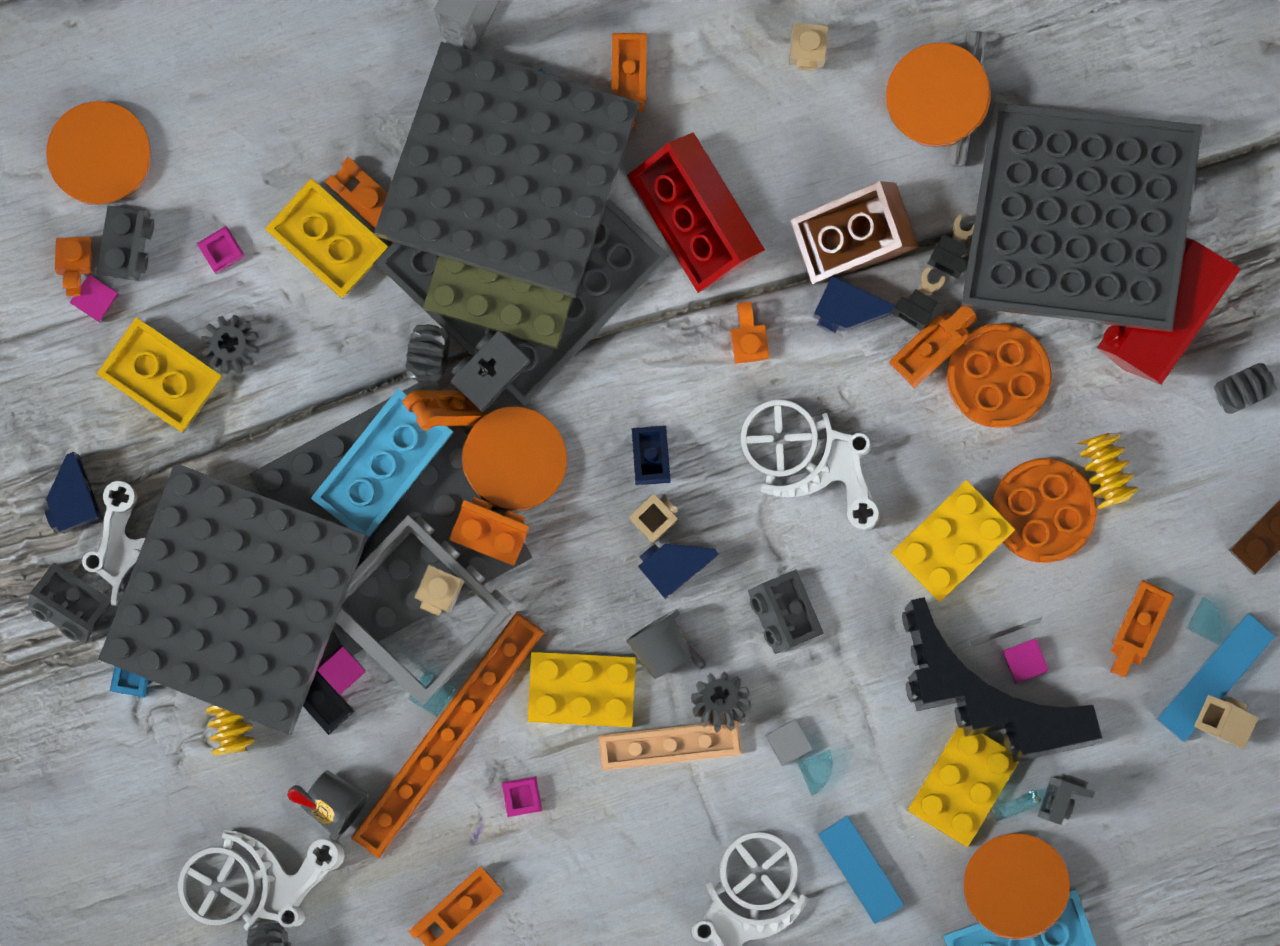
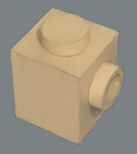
[789,23,828,71]
[628,494,678,545]
[414,565,464,616]
[1194,695,1258,750]

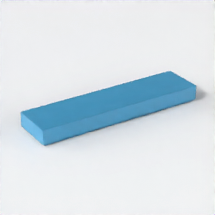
[1156,613,1276,742]

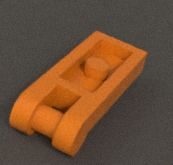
[324,157,394,245]
[402,390,486,431]
[408,866,504,946]

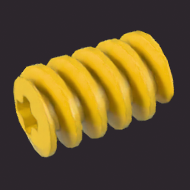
[1076,433,1139,510]
[205,705,255,756]

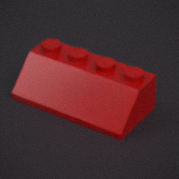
[627,132,765,293]
[1097,238,1241,385]

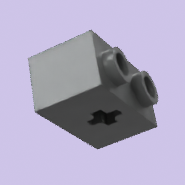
[450,331,531,413]

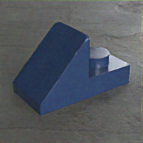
[631,426,671,485]

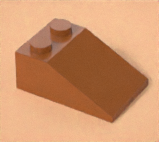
[790,181,918,284]

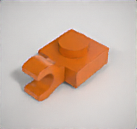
[55,237,93,297]
[730,301,770,364]

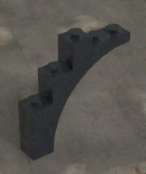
[902,597,1103,762]

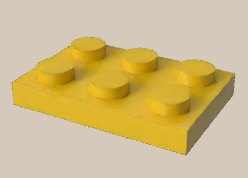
[265,178,389,300]
[96,317,223,434]
[891,479,1016,603]
[527,652,636,727]
[906,726,1019,848]

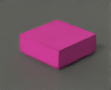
[197,226,245,274]
[69,274,119,323]
[1002,638,1048,683]
[317,645,366,695]
[502,776,542,817]

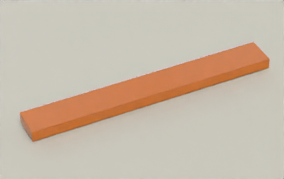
[351,611,545,859]

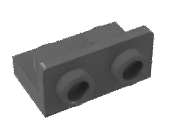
[96,205,154,281]
[28,563,111,644]
[748,569,824,654]
[1037,774,1095,825]

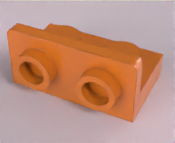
[449,497,530,566]

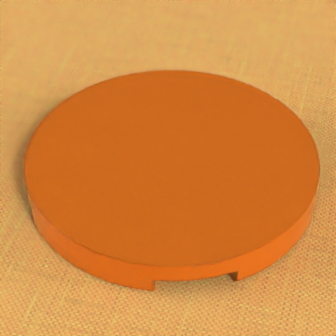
[886,42,991,147]
[46,101,151,205]
[946,323,1052,428]
[462,407,567,512]
[992,458,1097,563]
[963,833,1070,940]

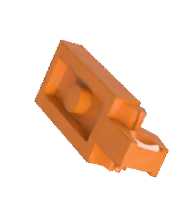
[611,33,647,130]
[889,306,978,388]
[1110,580,1174,678]

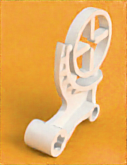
[741,400,880,531]
[82,481,145,606]
[178,830,345,932]
[691,832,809,946]

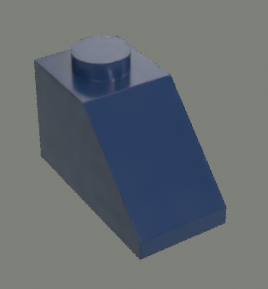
[813,276,895,334]
[44,452,103,534]
[638,544,719,599]

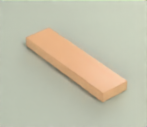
[598,720,742,771]

